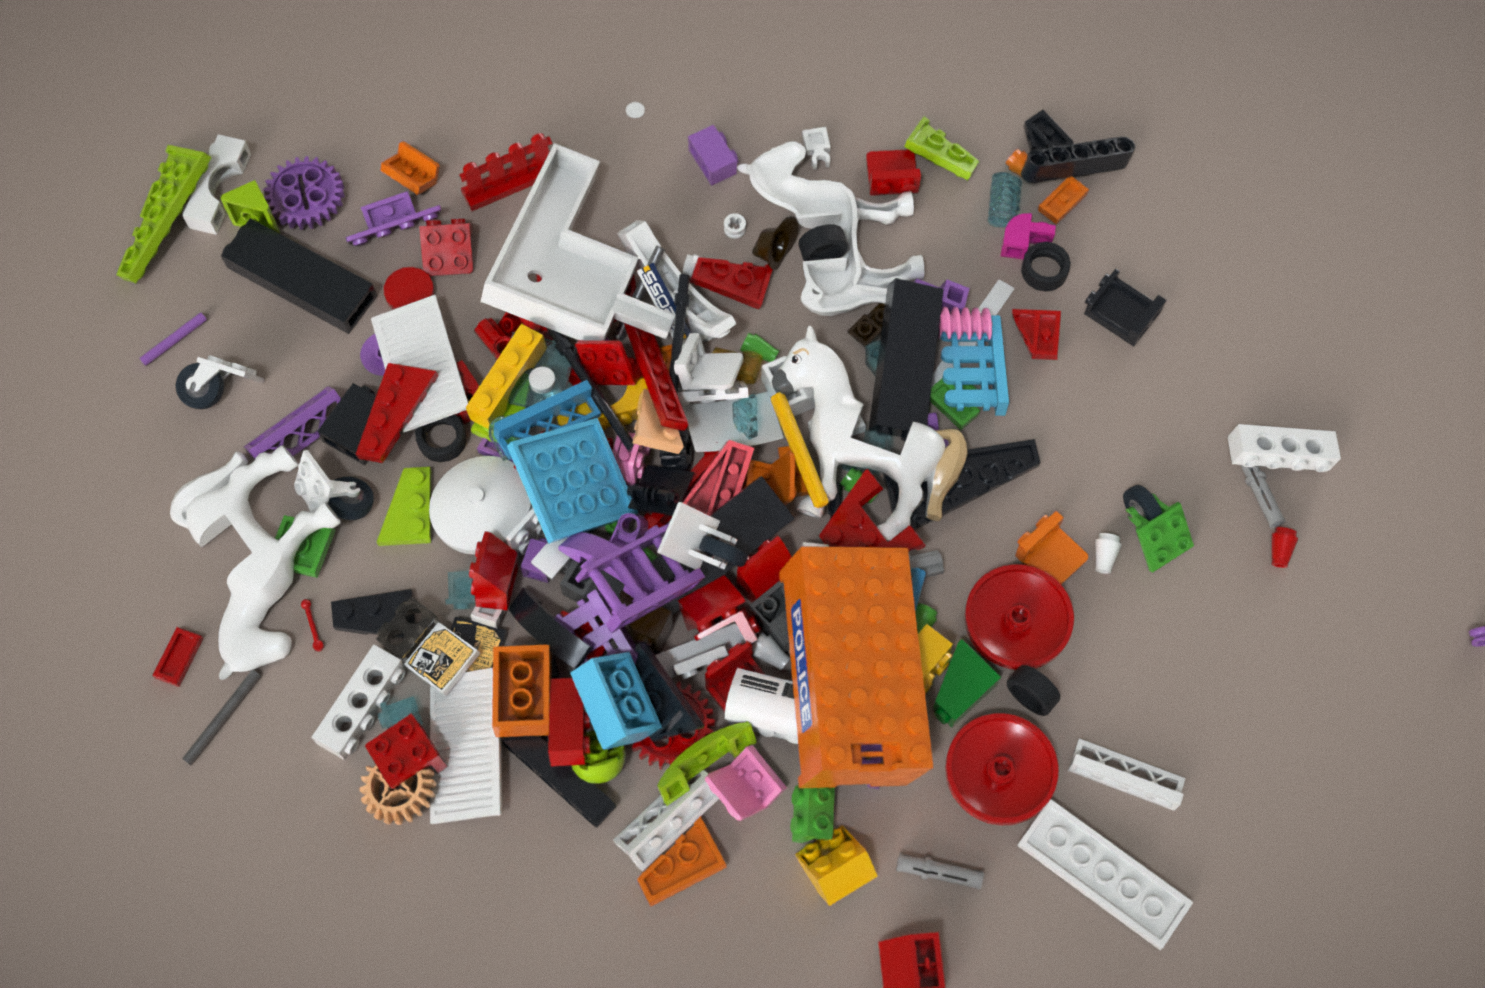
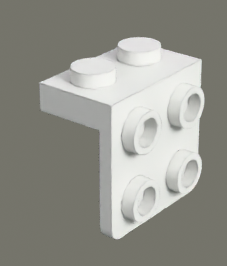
[674,333,744,390]

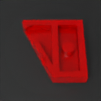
[1012,309,1061,360]

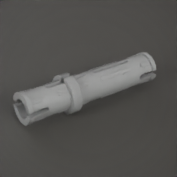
[1241,465,1286,528]
[896,853,984,890]

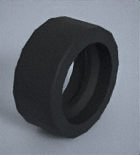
[798,224,848,261]
[1021,242,1071,292]
[415,414,467,462]
[1007,665,1061,716]

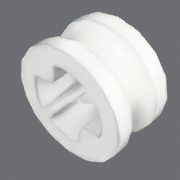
[724,214,746,239]

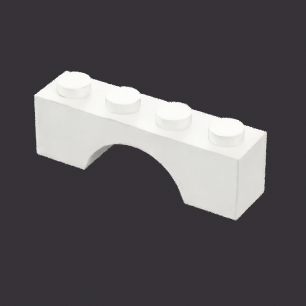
[182,135,251,235]

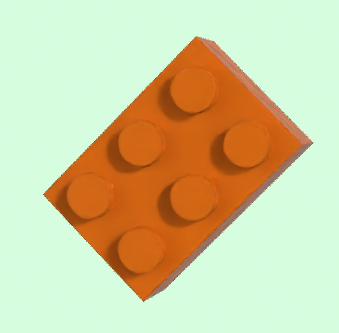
[492,645,552,737]

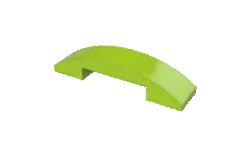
[657,721,757,806]

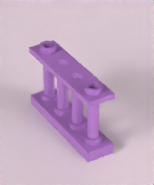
[575,523,705,633]

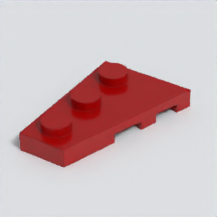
[689,257,773,310]

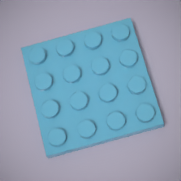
[507,418,639,544]

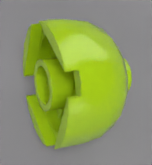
[571,730,625,784]

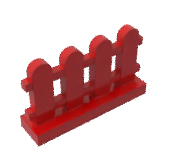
[459,133,552,212]

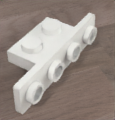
[655,623,746,679]

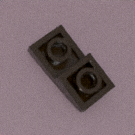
[847,303,885,348]

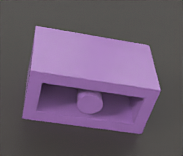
[688,125,739,186]

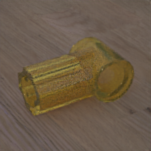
[712,347,763,384]

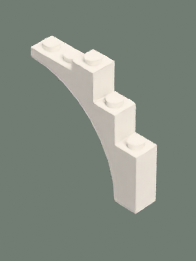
[617,220,736,342]

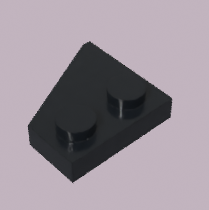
[1023,110,1074,151]

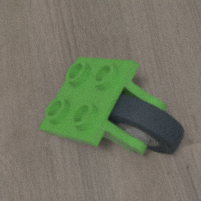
[1123,485,1194,573]

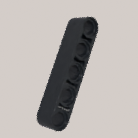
[1021,137,1136,183]
[501,736,617,828]

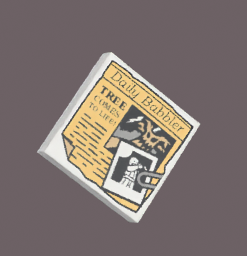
[404,622,480,696]

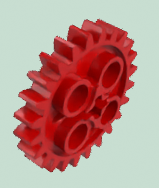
[631,681,715,770]

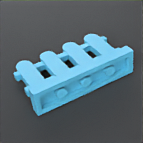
[940,315,1009,416]

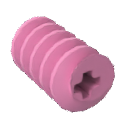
[938,307,992,340]

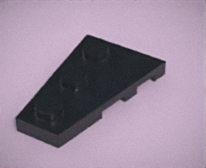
[331,589,418,642]

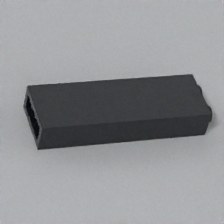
[221,218,377,334]
[868,278,944,441]
[651,476,795,615]

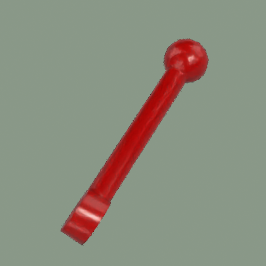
[301,599,324,652]

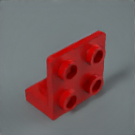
[575,340,642,385]
[365,713,448,789]

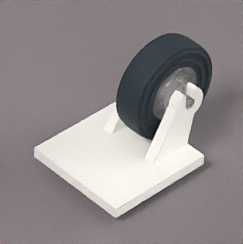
[176,355,264,409]
[294,450,374,520]
[657,502,748,570]

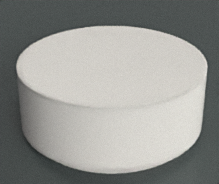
[529,367,555,394]

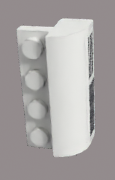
[725,668,798,744]

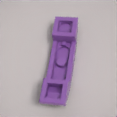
[558,532,655,596]

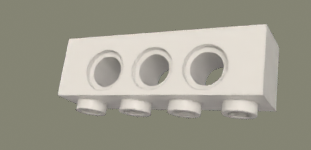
[1228,424,1341,472]
[312,644,405,760]

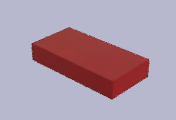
[152,627,204,687]

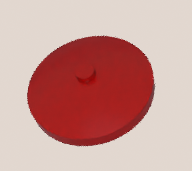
[964,564,1074,670]
[945,713,1059,826]

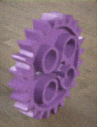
[263,156,345,230]

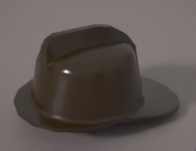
[752,216,799,270]

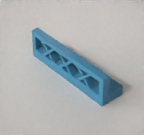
[494,380,601,460]

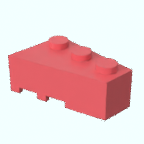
[682,440,754,515]

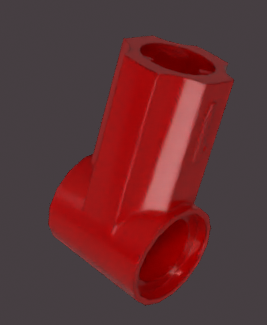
[474,318,511,361]

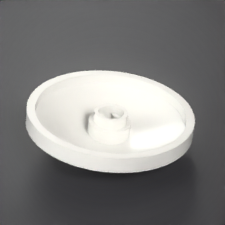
[429,456,533,554]

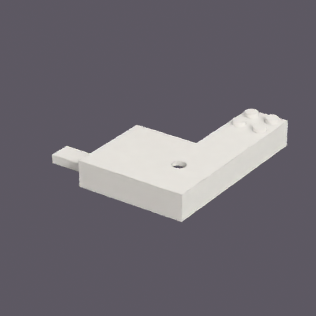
[481,143,675,341]

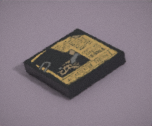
[450,617,507,672]

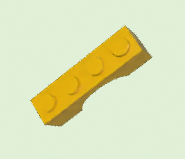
[465,324,547,431]
[556,378,648,431]

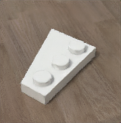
[677,381,749,406]

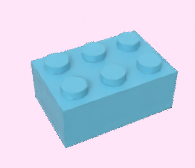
[570,652,662,750]

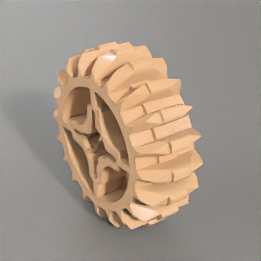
[359,765,437,825]

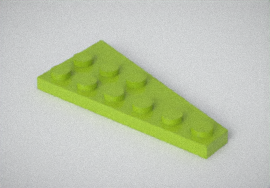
[116,145,212,284]

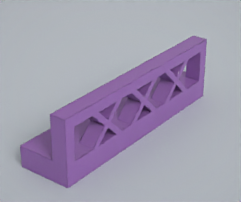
[244,386,341,459]

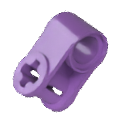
[608,513,648,558]

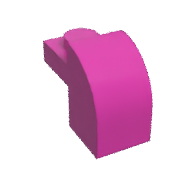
[1000,213,1056,260]

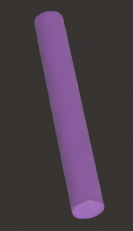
[139,312,207,366]

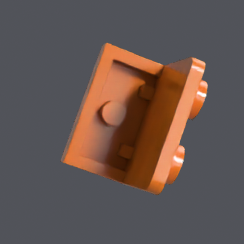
[742,451,797,506]
[1015,511,1088,585]

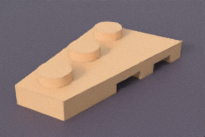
[632,389,684,454]

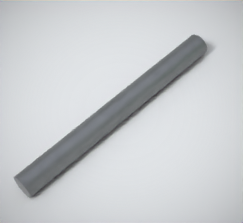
[613,245,665,341]
[182,670,261,765]

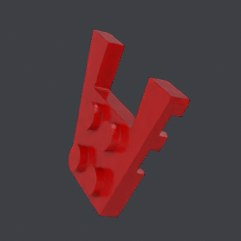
[819,469,926,552]

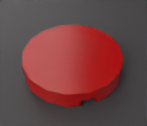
[384,267,434,309]

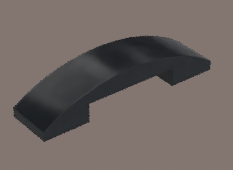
[509,587,593,669]

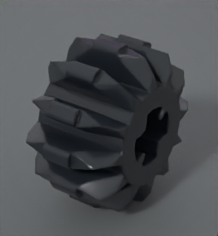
[659,429,692,470]

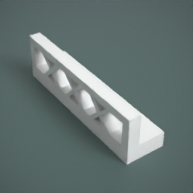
[1068,739,1186,811]
[613,770,719,872]

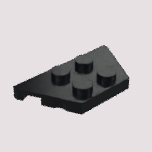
[635,642,705,742]

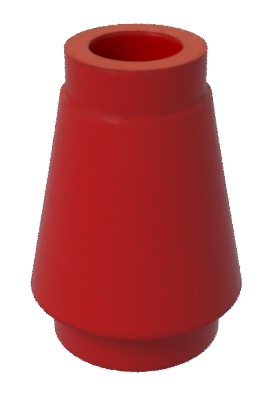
[1271,527,1298,568]

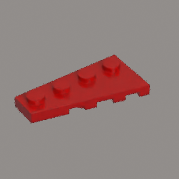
[356,363,439,463]

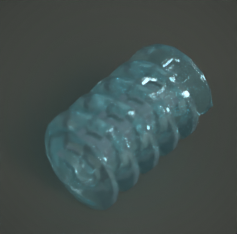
[988,172,1022,228]

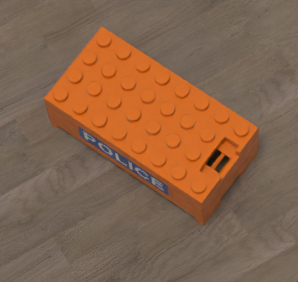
[779,546,933,788]

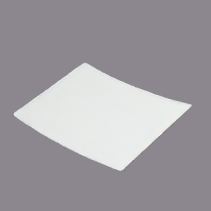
[682,392,784,452]

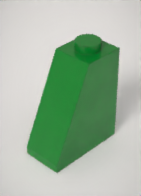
[932,639,1001,728]

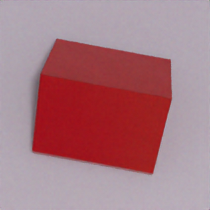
[678,575,746,631]

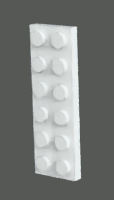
[1017,799,1193,950]

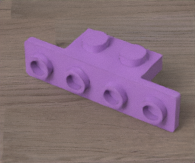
[345,191,441,246]

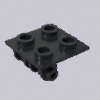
[627,465,695,516]

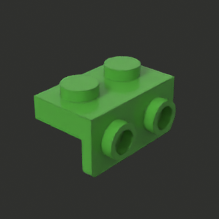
[790,785,835,843]

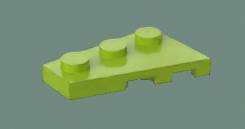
[377,467,431,546]

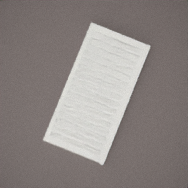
[371,295,468,433]
[430,668,502,824]

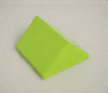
[220,180,280,234]

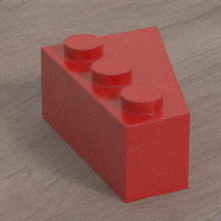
[548,678,591,766]

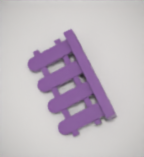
[555,589,638,665]

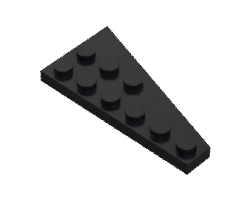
[883,439,1041,530]

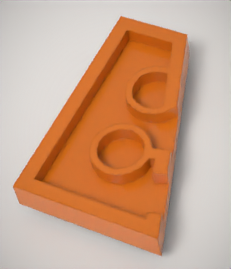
[637,816,727,907]

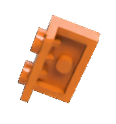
[380,141,440,195]

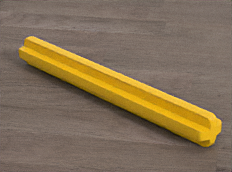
[771,392,829,508]

